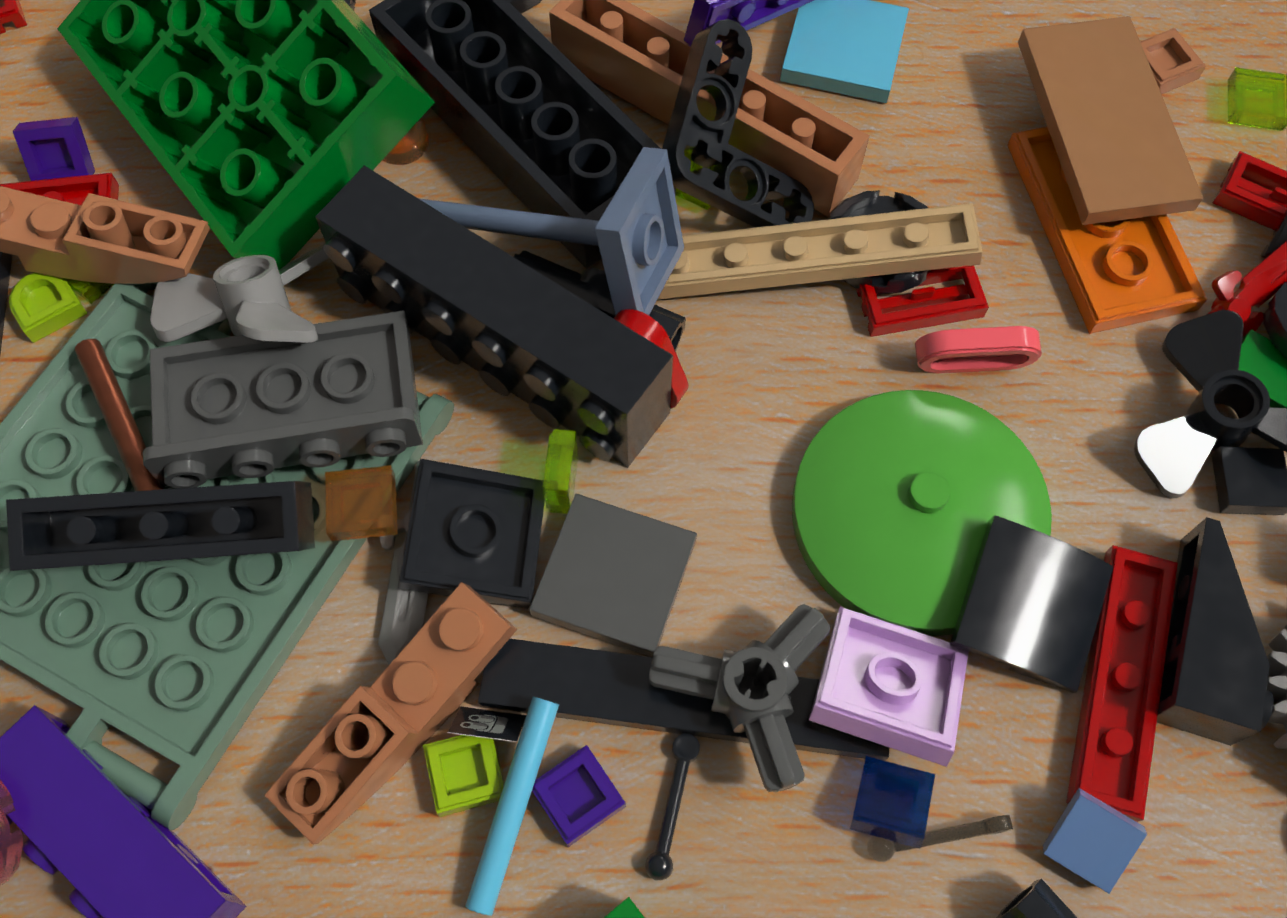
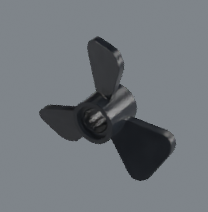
[1134,310,1287,498]

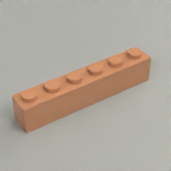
[549,0,870,217]

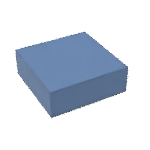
[1043,788,1147,894]

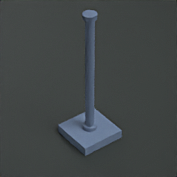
[418,147,684,315]

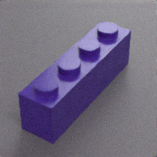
[0,705,247,918]

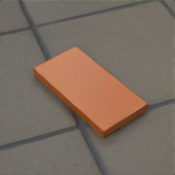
[1007,126,1207,334]

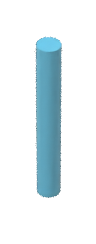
[465,696,559,916]

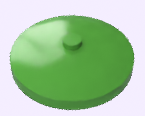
[792,390,1052,636]

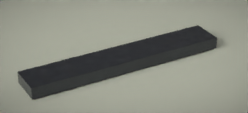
[478,639,890,762]

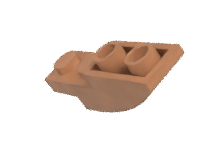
[0,186,210,284]
[265,582,517,844]

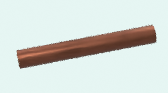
[75,339,164,491]

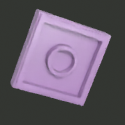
[809,607,969,767]

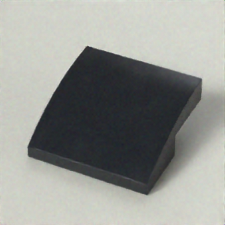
[950,515,1113,693]

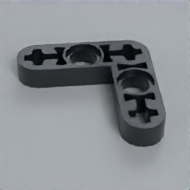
[662,19,814,228]

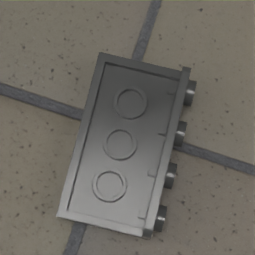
[143,311,423,488]

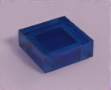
[850,756,935,849]

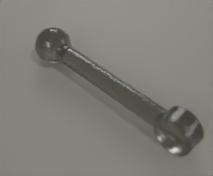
[867,815,1013,862]

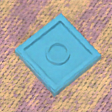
[780,0,909,103]

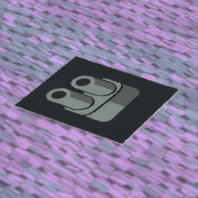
[447,707,527,742]

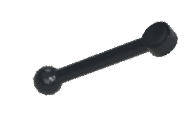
[645,733,700,881]

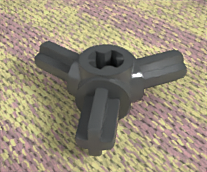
[649,604,830,792]

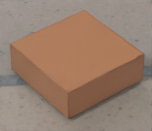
[1141,28,1206,94]

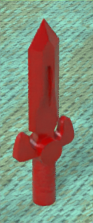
[1206,241,1287,336]

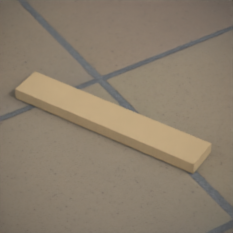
[658,203,983,299]

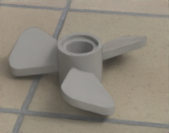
[150,245,329,343]

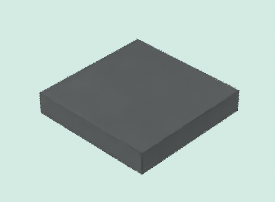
[529,493,697,657]

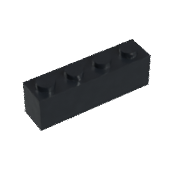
[6,481,315,571]

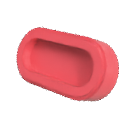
[915,326,1042,373]

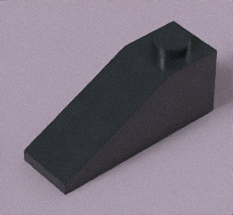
[1157,517,1274,746]

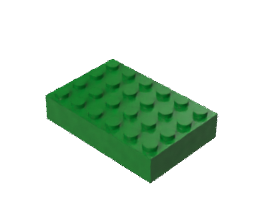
[57,0,435,270]

